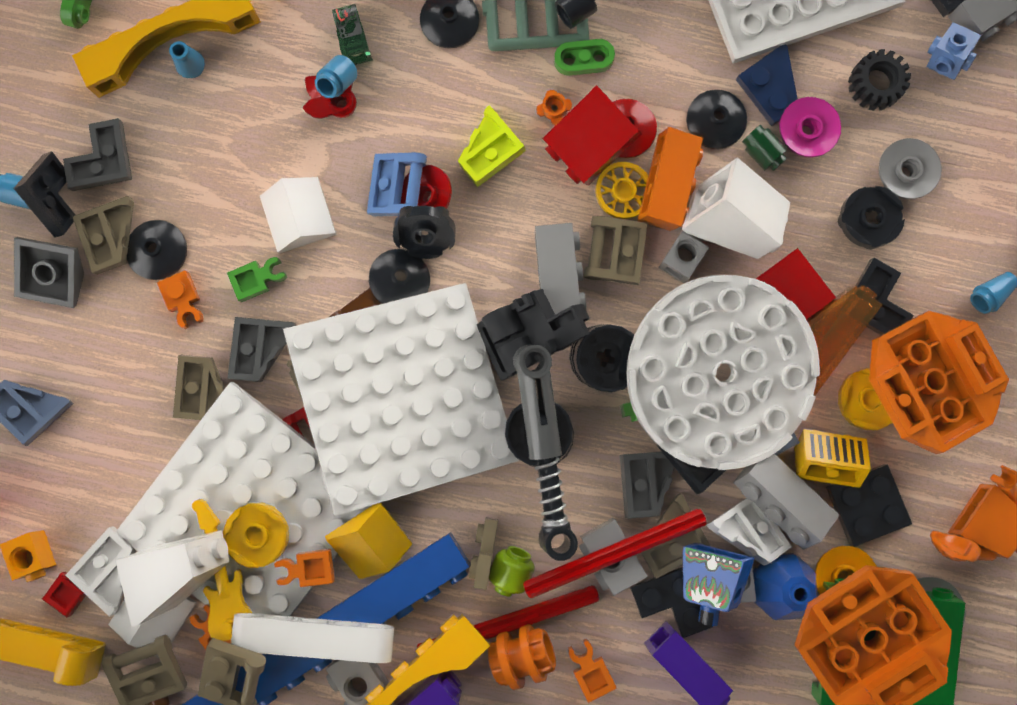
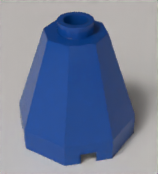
[753,553,818,620]

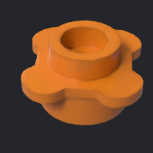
[536,90,572,125]

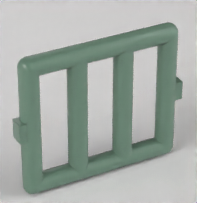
[482,0,590,52]

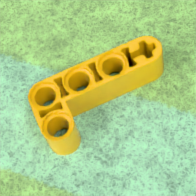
[0,618,106,686]

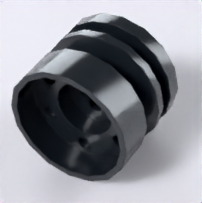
[569,324,634,393]
[505,398,574,467]

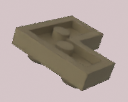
[469,517,498,590]

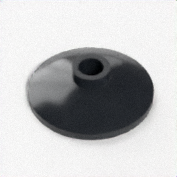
[420,0,479,48]
[686,90,747,149]
[127,220,187,280]
[369,249,430,304]

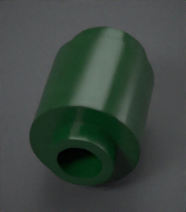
[742,125,788,171]

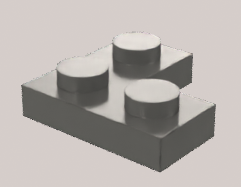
[63,118,132,191]

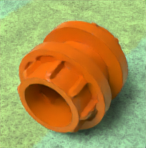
[488,624,556,690]

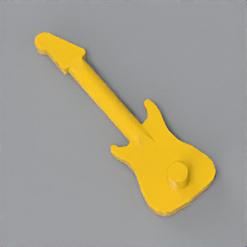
[192,499,252,641]

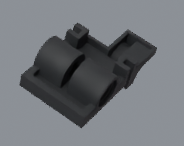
[476,289,590,381]

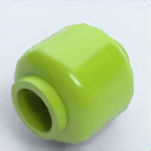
[489,546,535,597]

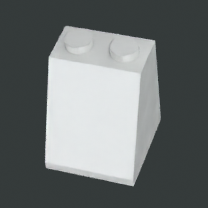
[682,157,791,259]
[115,530,229,627]

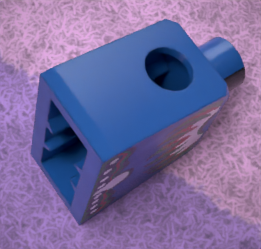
[683,543,754,626]

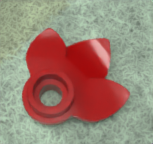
[303,76,357,119]

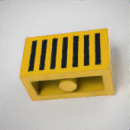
[794,429,871,488]

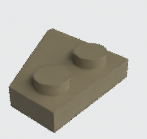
[72,196,134,275]

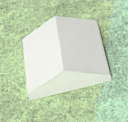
[108,597,197,658]

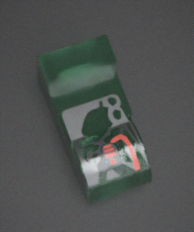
[332,3,373,65]

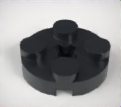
[838,186,905,250]
[393,206,456,259]

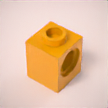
[0,530,56,583]

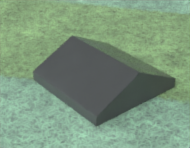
[14,237,84,308]

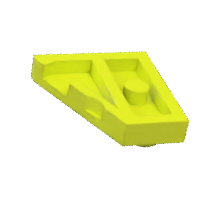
[458,105,526,187]

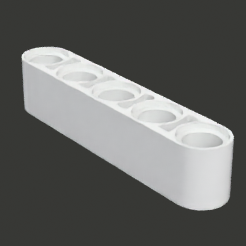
[231,613,395,663]

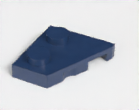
[736,44,798,126]

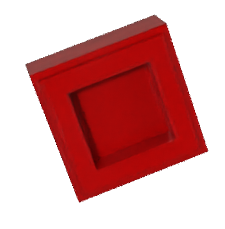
[42,572,86,618]

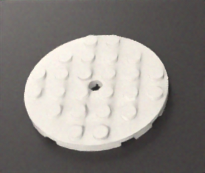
[627,275,820,470]

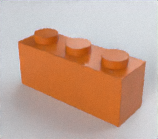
[637,127,704,231]

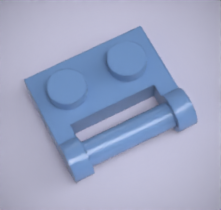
[367,152,427,216]

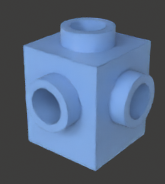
[926,22,982,80]

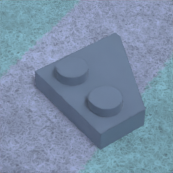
[0,380,74,446]

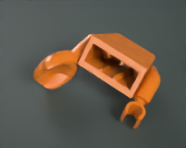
[930,465,1017,562]

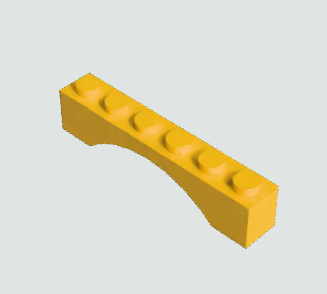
[72,0,261,98]
[365,614,490,705]

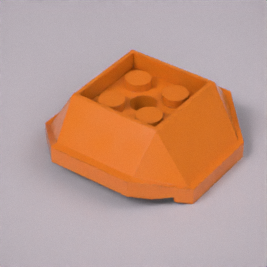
[869,311,1009,454]
[794,565,952,705]

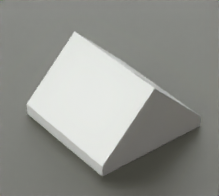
[260,177,337,253]

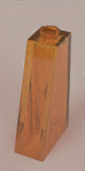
[807,285,883,396]

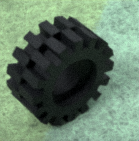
[848,49,911,111]

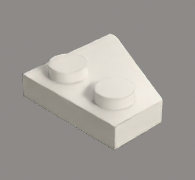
[707,498,792,565]
[65,526,136,617]

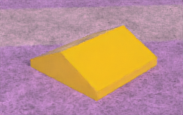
[325,503,412,580]

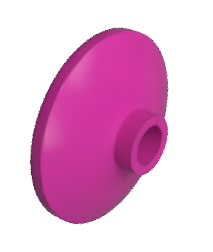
[779,97,841,158]

